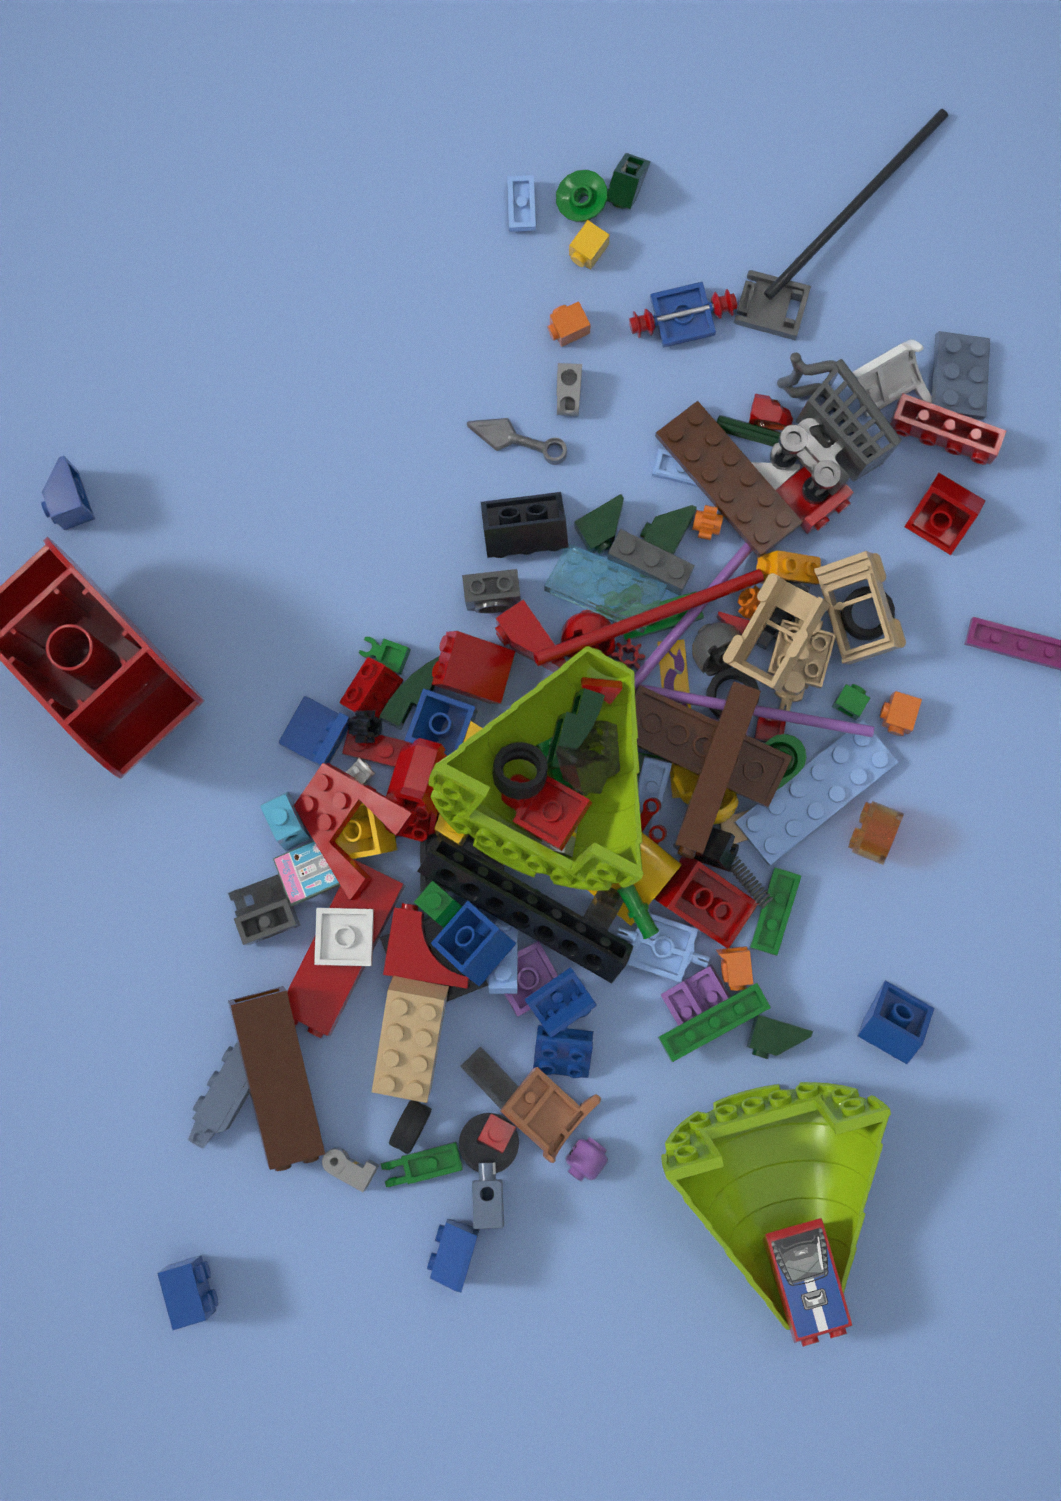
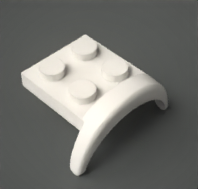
[852,340,932,417]

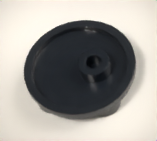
[459,1113,519,1173]

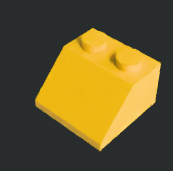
[335,803,398,859]

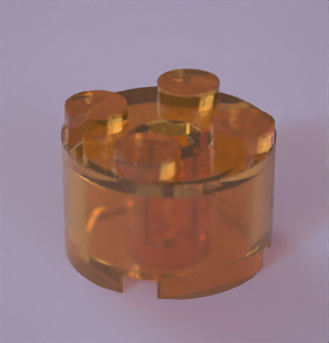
[848,801,904,865]

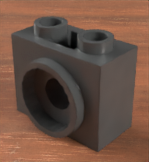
[462,569,521,614]

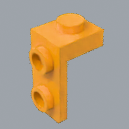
[756,550,821,585]

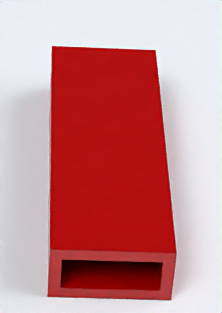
[287,859,406,1038]

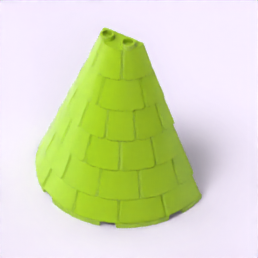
[428,646,644,891]
[661,1082,891,1330]

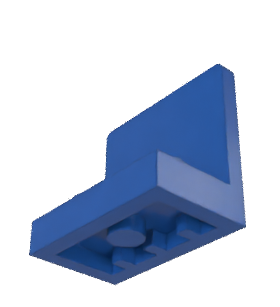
[279,696,351,766]

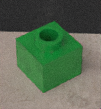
[832,684,870,720]

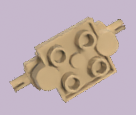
[767,617,836,711]

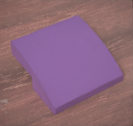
[660,964,730,1025]

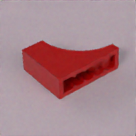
[383,903,470,988]

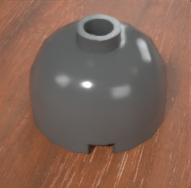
[692,622,742,676]

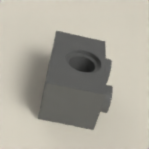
[234,898,300,946]

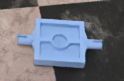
[616,913,710,983]

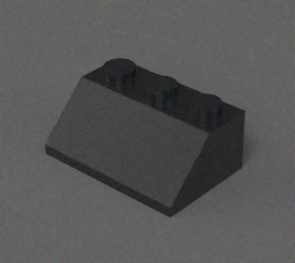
[481,492,569,558]

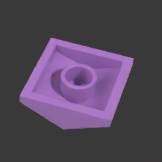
[505,941,558,1017]

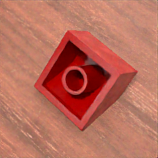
[904,472,986,555]

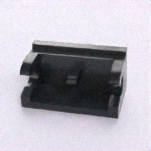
[673,828,739,872]

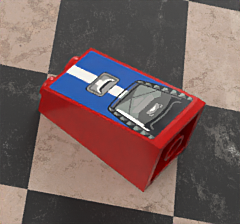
[763,1218,852,1347]

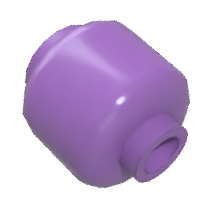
[565,1137,608,1182]

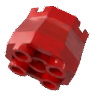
[385,738,447,841]

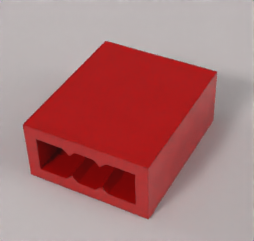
[432,631,515,704]

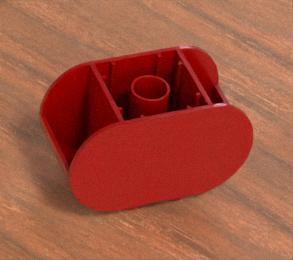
[0,537,205,779]

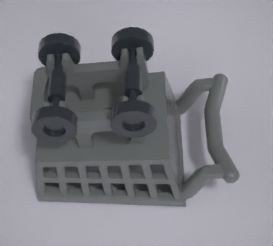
[769,352,902,504]

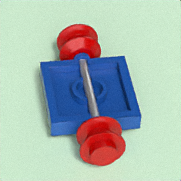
[629,281,737,348]

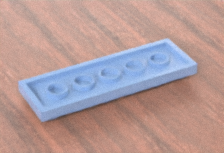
[734,720,898,866]

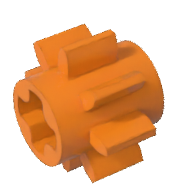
[692,505,723,540]
[737,586,761,620]

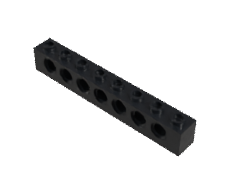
[417,834,634,984]

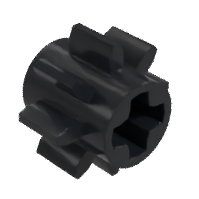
[348,710,382,743]

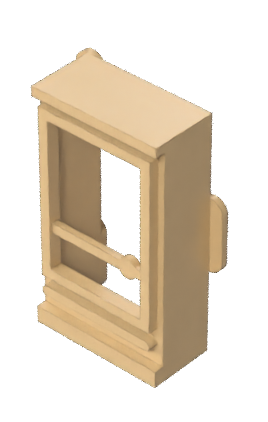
[814,551,906,665]
[723,573,830,693]

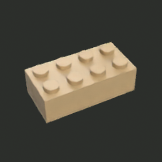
[372,976,449,1103]

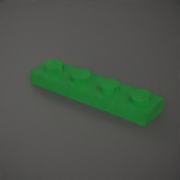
[658,983,771,1062]

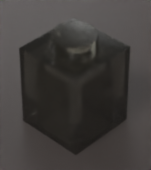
[583,887,624,931]

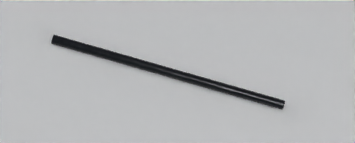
[764,109,948,300]

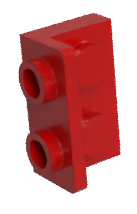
[339,657,404,718]

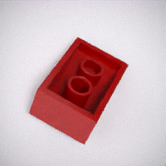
[495,599,567,673]
[654,856,759,948]

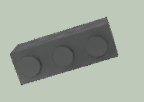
[607,529,694,596]

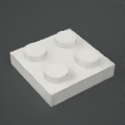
[314,908,374,966]

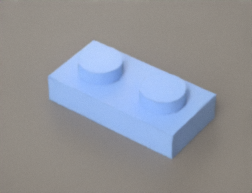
[507,175,536,232]

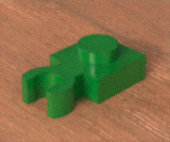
[359,637,411,675]

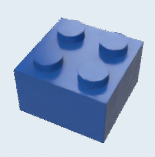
[431,901,517,987]
[157,1255,218,1331]

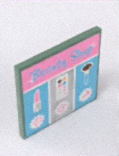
[273,841,340,907]

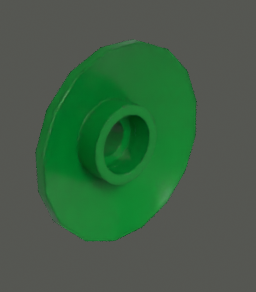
[556,170,608,222]

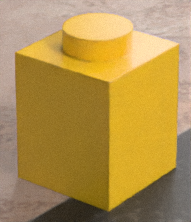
[569,220,610,270]

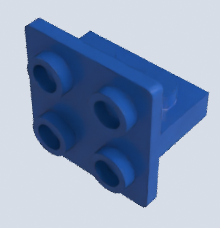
[524,967,597,1037]
[533,1025,594,1078]

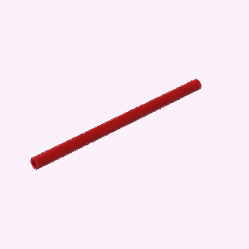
[533,569,764,666]

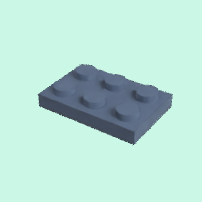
[932,331,990,420]

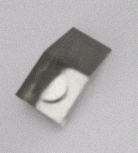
[556,746,614,796]

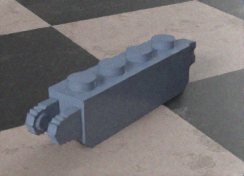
[188,1041,250,1148]

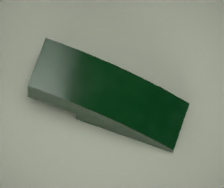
[379,656,439,730]
[547,688,605,771]

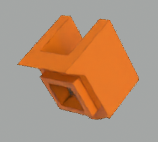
[716,946,753,991]

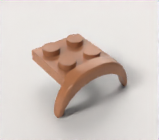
[500,1067,601,1163]

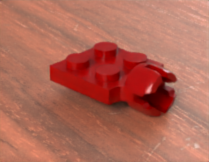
[501,774,592,851]

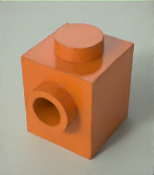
[547,301,591,347]
[880,691,922,736]

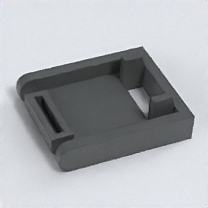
[734,270,811,340]

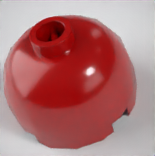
[560,610,616,658]

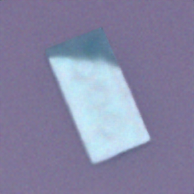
[544,543,667,634]

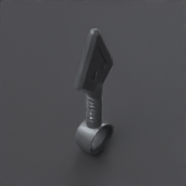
[467,418,567,465]

